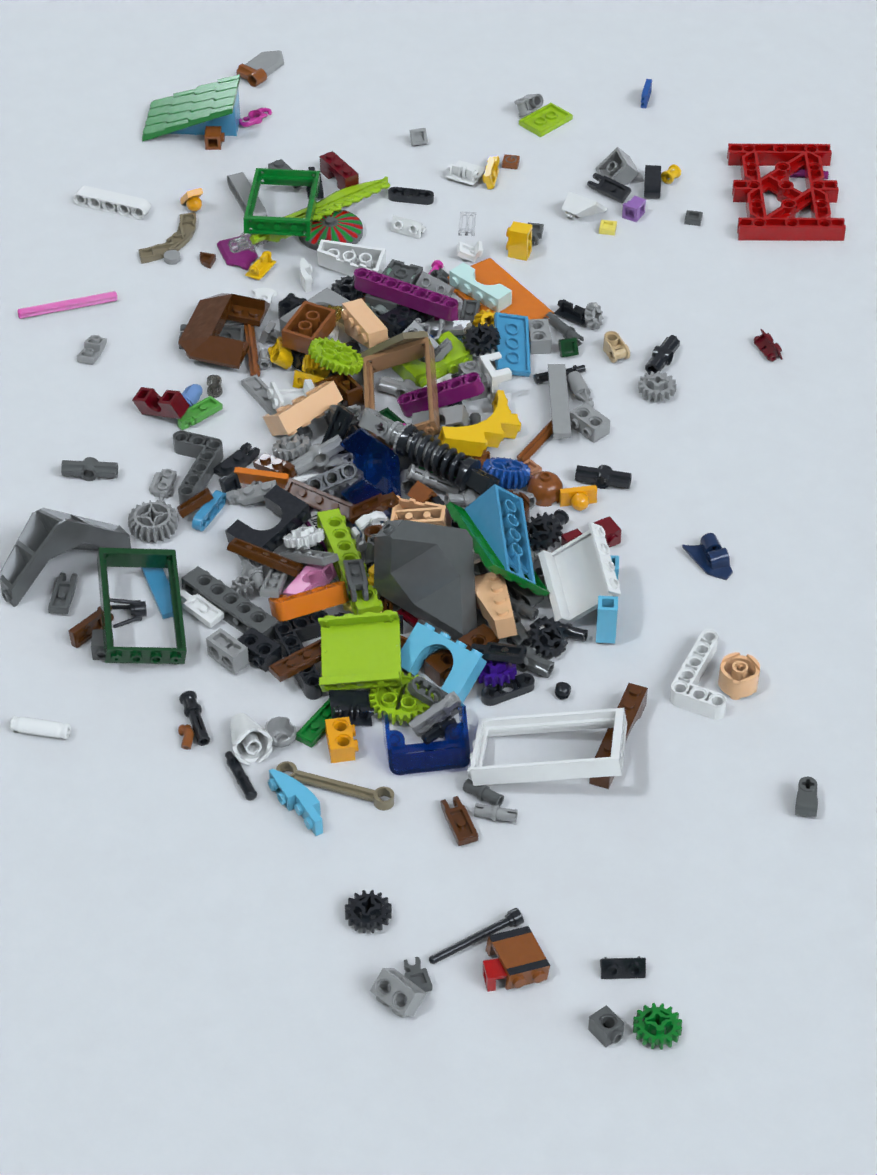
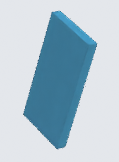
[494,312,531,377]

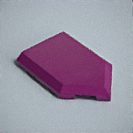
[217,235,258,270]

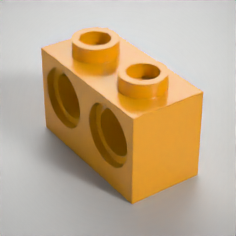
[325,717,359,763]

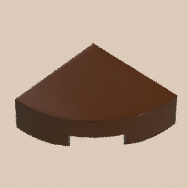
[199,252,216,269]

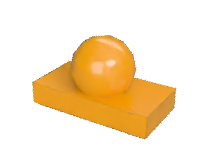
[180,188,203,212]
[559,485,597,511]

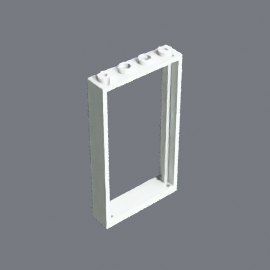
[467,708,627,786]

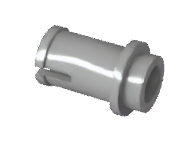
[258,349,272,369]

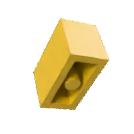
[506,221,532,261]

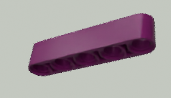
[397,372,485,417]

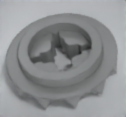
[584,302,604,330]

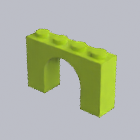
[392,331,473,388]

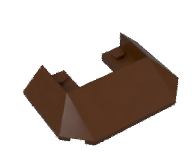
[178,293,270,369]

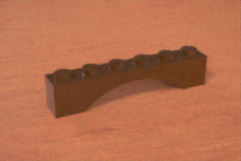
[589,683,648,789]

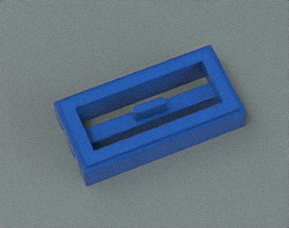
[641,79,652,109]

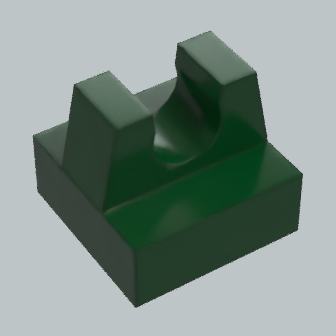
[558,337,579,357]

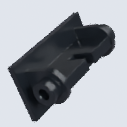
[554,299,586,326]
[600,956,646,979]

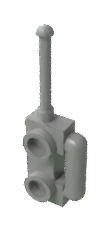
[149,469,177,503]

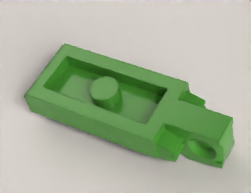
[177,396,223,430]

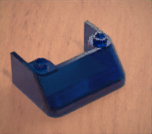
[340,428,401,504]
[381,702,470,775]

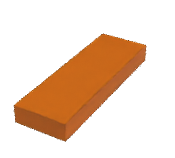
[234,467,289,488]

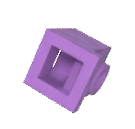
[622,196,646,222]

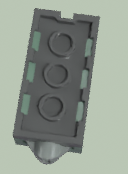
[365,259,423,317]

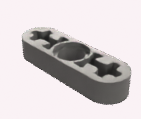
[407,676,461,717]

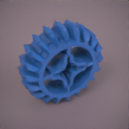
[481,457,530,490]

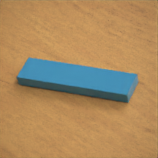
[141,568,173,619]

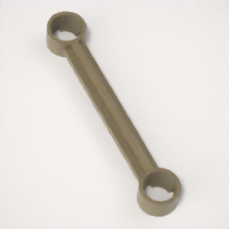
[276,761,394,811]

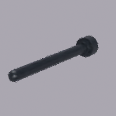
[429,908,524,964]

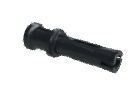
[179,691,210,746]

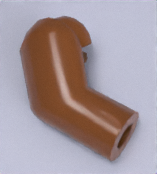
[178,724,194,750]

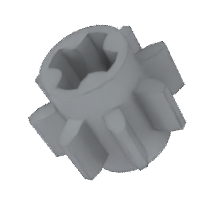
[231,575,255,598]

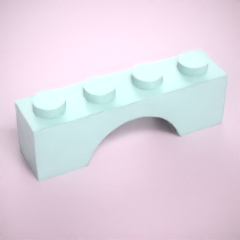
[449,262,512,313]

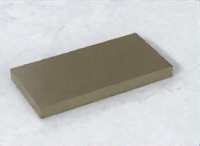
[359,331,428,358]

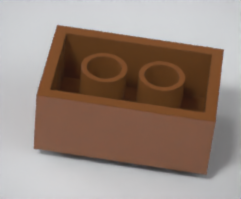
[282,301,336,355]

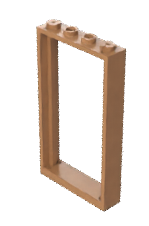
[363,337,440,454]

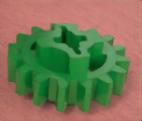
[633,1003,682,1050]

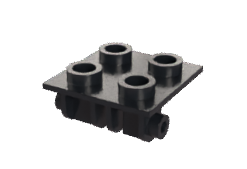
[329,690,374,726]

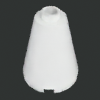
[230,713,273,765]

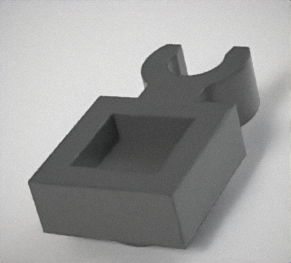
[528,222,544,245]
[404,957,432,992]

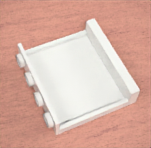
[538,522,621,624]

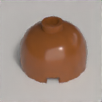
[527,471,563,507]

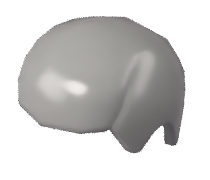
[265,716,296,748]

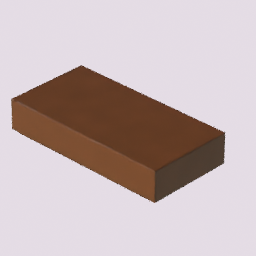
[177,488,214,519]

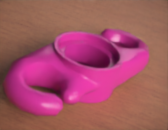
[239,108,272,127]

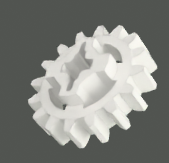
[283,526,325,550]

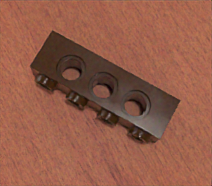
[424,623,499,687]

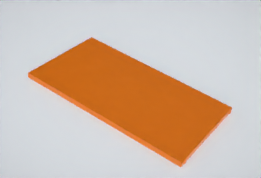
[447,258,554,319]

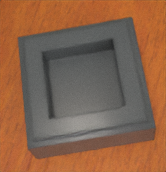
[684,210,703,226]

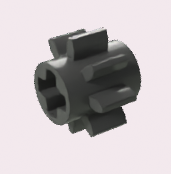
[430,268,449,284]

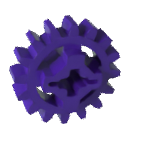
[477,660,517,687]

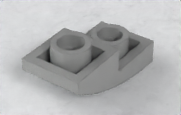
[77,335,107,365]

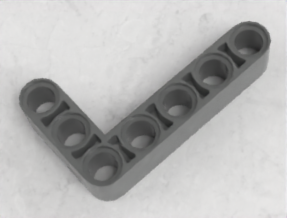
[173,431,224,505]

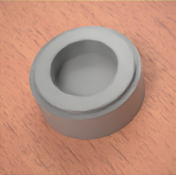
[164,250,180,265]

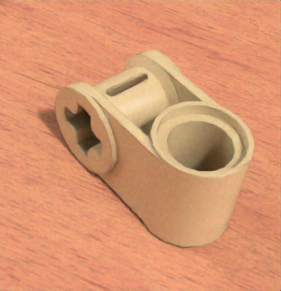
[603,331,630,363]

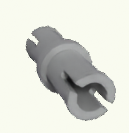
[474,803,518,823]

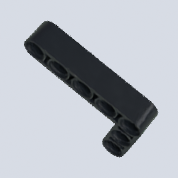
[275,610,328,700]

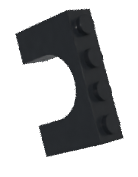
[225,485,311,552]

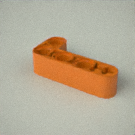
[268,581,349,621]

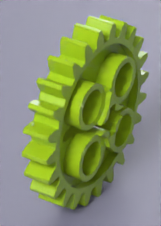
[308,337,364,376]
[369,671,434,726]

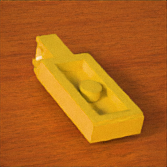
[483,155,500,189]

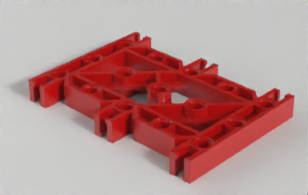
[727,143,846,241]

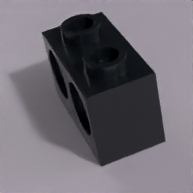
[237,628,282,672]

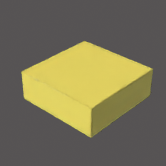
[599,220,617,236]

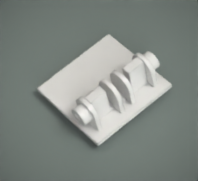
[445,160,485,186]

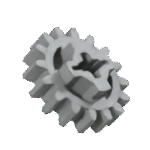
[638,371,677,402]
[272,434,312,461]

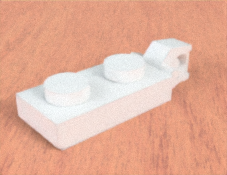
[180,589,224,628]

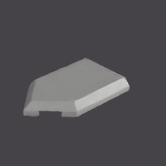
[245,50,284,77]

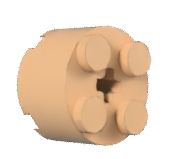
[718,652,760,700]

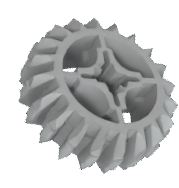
[128,500,178,544]

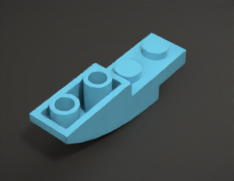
[268,769,323,836]

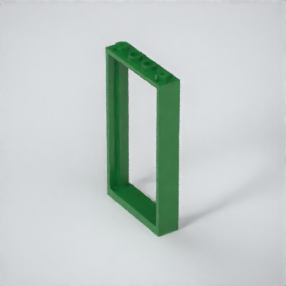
[243,168,320,237]

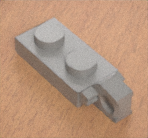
[226,480,277,506]
[408,691,462,736]

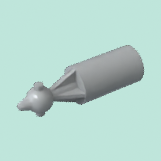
[566,371,594,407]

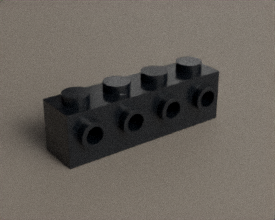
[378,305,434,338]

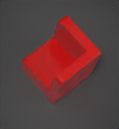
[483,958,507,992]

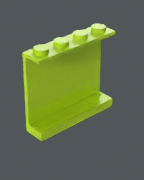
[318,610,402,692]

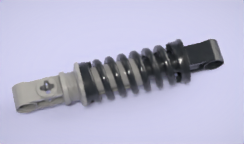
[358,407,500,495]

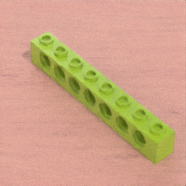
[317,508,383,615]

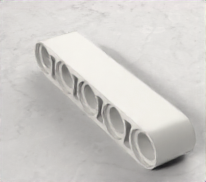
[73,186,151,220]

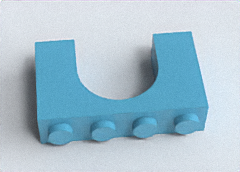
[596,555,619,644]
[401,622,487,703]

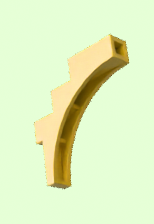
[438,390,521,457]

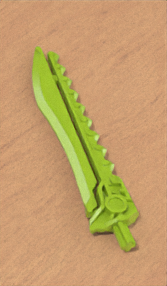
[249,176,391,244]

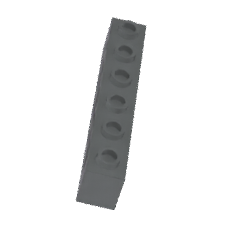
[181,566,279,640]

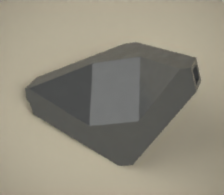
[0,508,131,607]
[374,519,477,641]

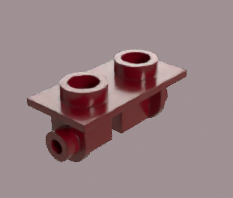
[754,329,783,361]

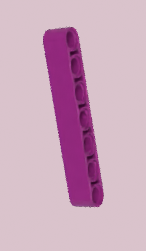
[354,268,458,321]

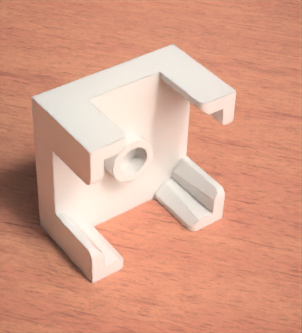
[479,352,512,405]

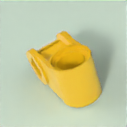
[268,337,293,369]

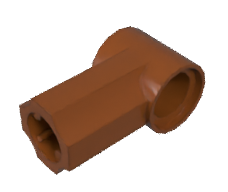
[236,63,267,87]

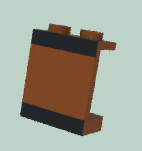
[486,926,550,990]

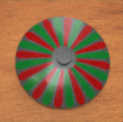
[299,209,363,251]

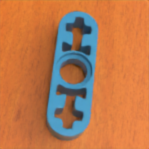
[192,490,227,531]

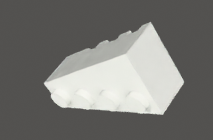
[317,239,386,277]

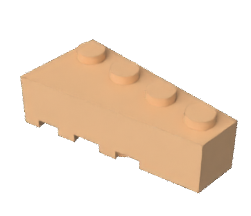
[341,298,388,348]
[263,381,343,436]
[475,572,518,639]

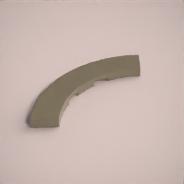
[139,212,197,264]

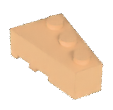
[390,495,452,527]

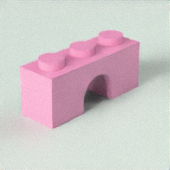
[283,563,337,596]

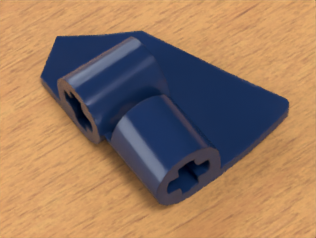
[682,533,733,580]

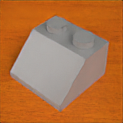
[595,147,639,185]

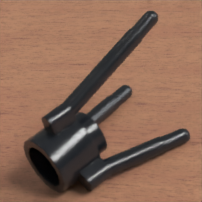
[110,598,147,628]

